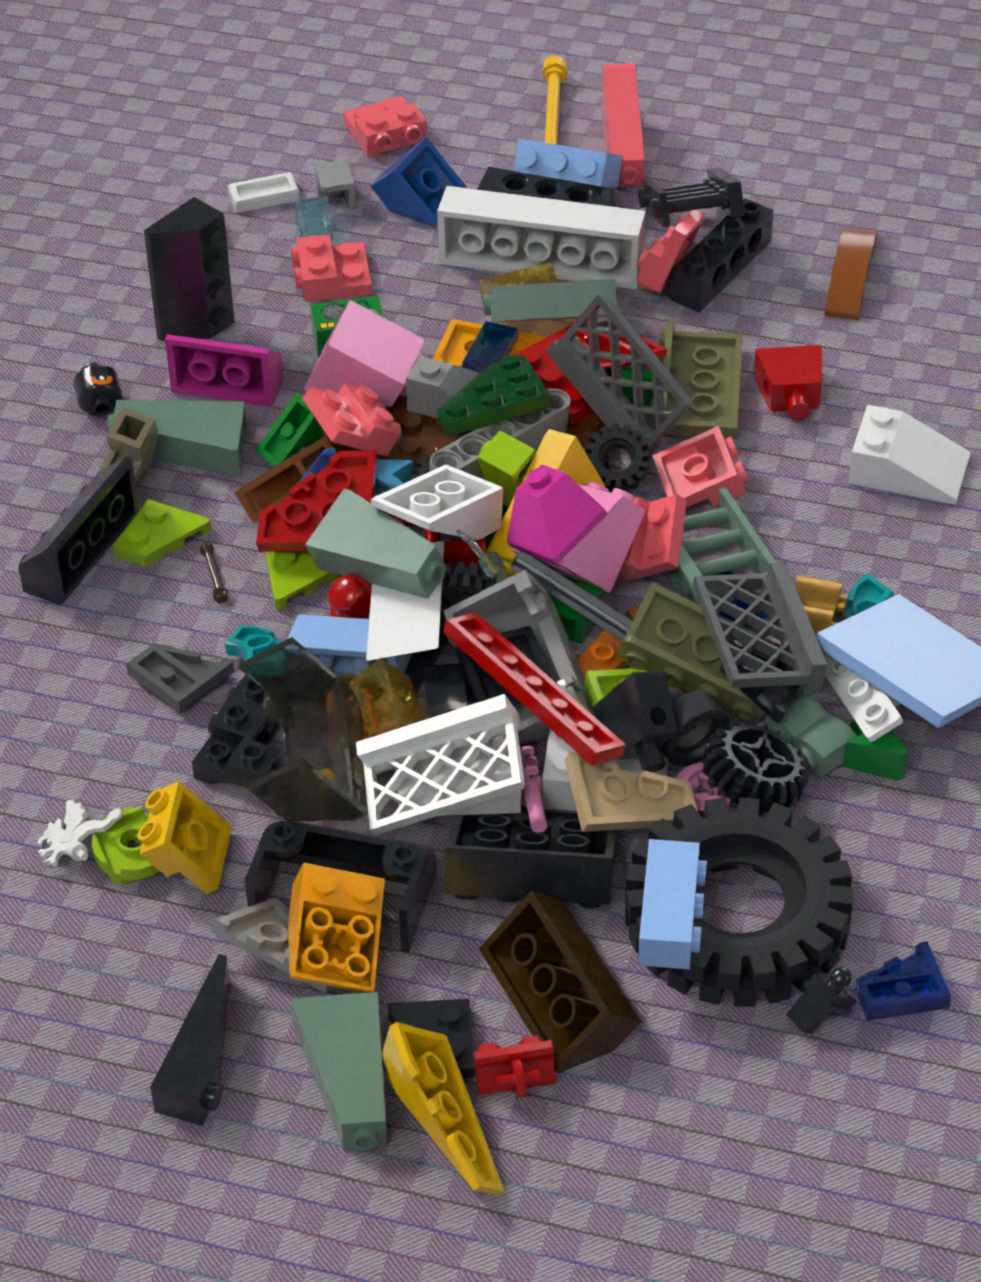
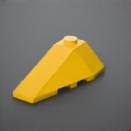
[382,1022,505,1195]

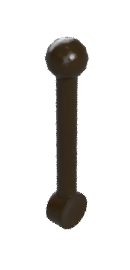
[200,543,228,603]

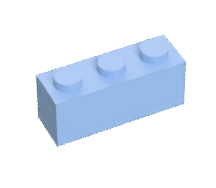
[513,138,623,188]
[285,614,412,682]
[638,839,707,969]

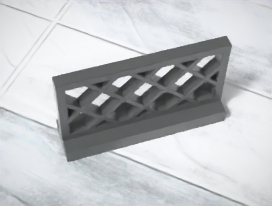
[546,292,694,457]
[693,562,827,695]

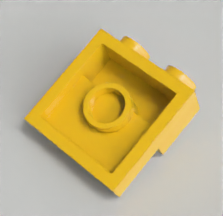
[138,781,232,895]

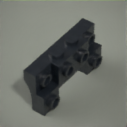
[192,658,336,793]

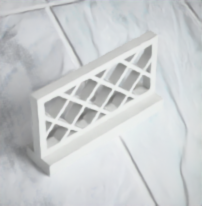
[356,694,525,835]

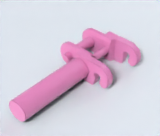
[520,746,547,833]

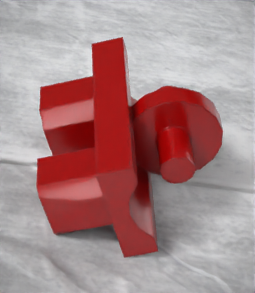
[474,1036,556,1098]

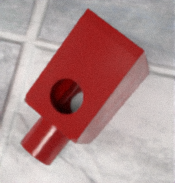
[754,345,822,419]

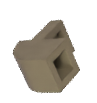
[98,406,158,483]

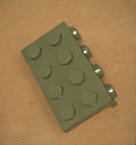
[652,317,743,439]
[616,582,782,725]

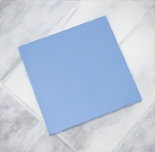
[816,594,981,728]

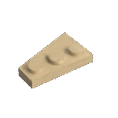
[564,752,698,832]

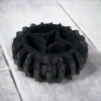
[701,720,810,816]

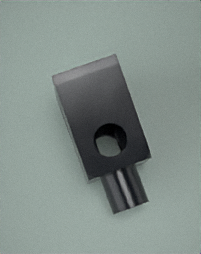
[592,672,677,773]

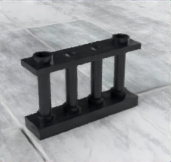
[638,167,745,227]

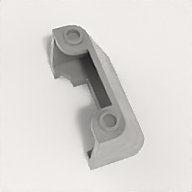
[443,570,596,746]

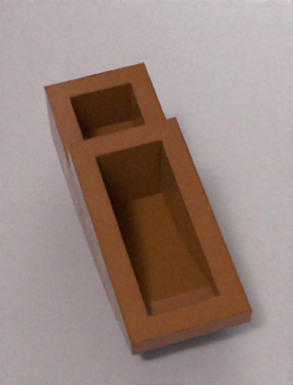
[234,436,332,524]

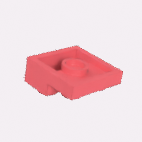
[343,96,427,157]
[636,210,706,293]
[291,235,372,302]
[302,383,401,456]
[652,426,749,508]
[616,494,687,583]

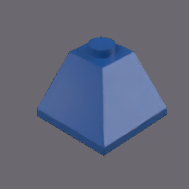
[370,137,468,226]

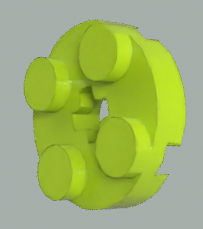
[92,807,160,884]

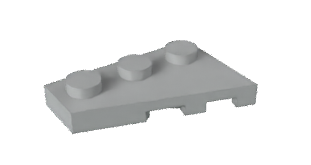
[211,897,337,993]

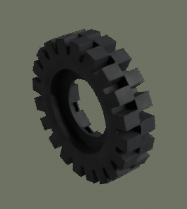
[625,797,854,1007]

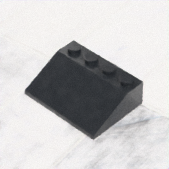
[445,807,617,908]

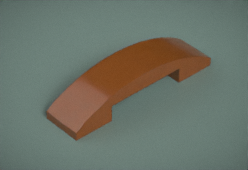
[825,226,878,320]

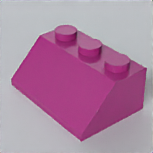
[165,334,284,407]

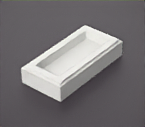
[228,172,300,213]

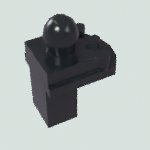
[786,967,857,1034]

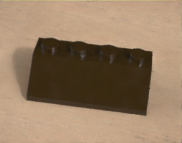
[479,891,642,1073]

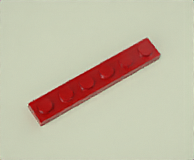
[443,613,626,766]

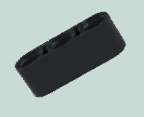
[423,663,467,719]

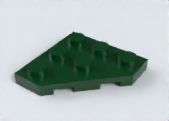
[436,355,551,437]

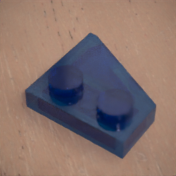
[855,941,951,1021]

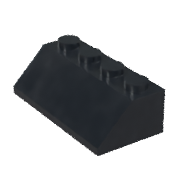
[144,197,235,341]
[18,457,139,606]

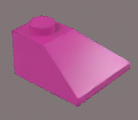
[507,464,608,565]

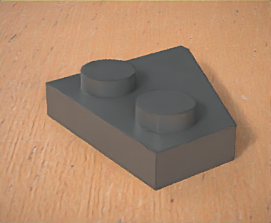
[126,643,234,712]

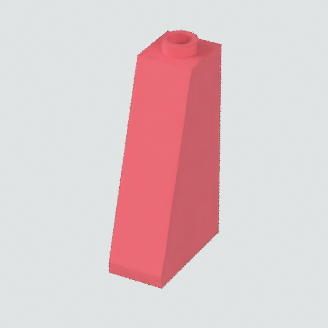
[602,63,645,187]

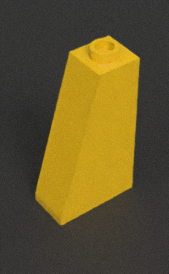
[487,429,605,579]

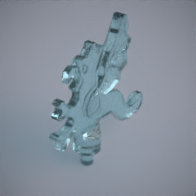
[456,529,511,582]

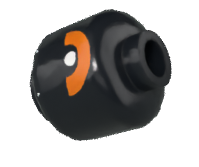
[73,362,123,416]

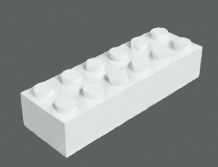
[437,186,646,289]

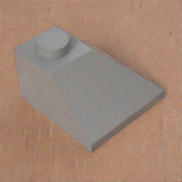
[406,356,480,418]

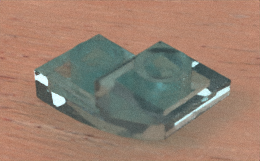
[295,196,333,240]

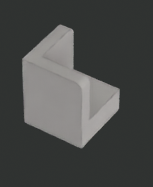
[314,160,356,209]

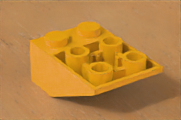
[288,863,385,993]

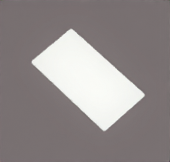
[366,541,444,661]

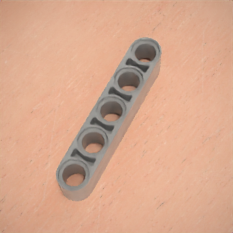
[429,389,571,480]

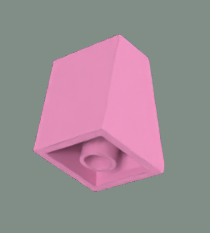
[304,300,425,407]
[512,482,646,593]

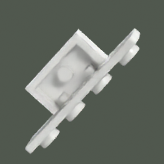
[822,651,903,742]

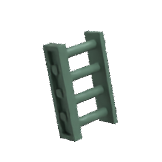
[665,487,777,605]

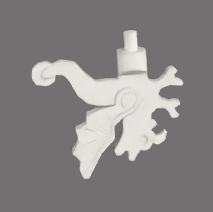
[38,800,123,867]

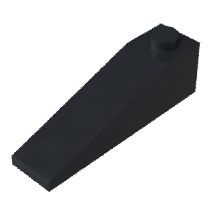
[150,954,230,1126]

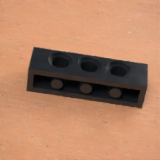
[477,166,615,207]
[671,198,773,313]

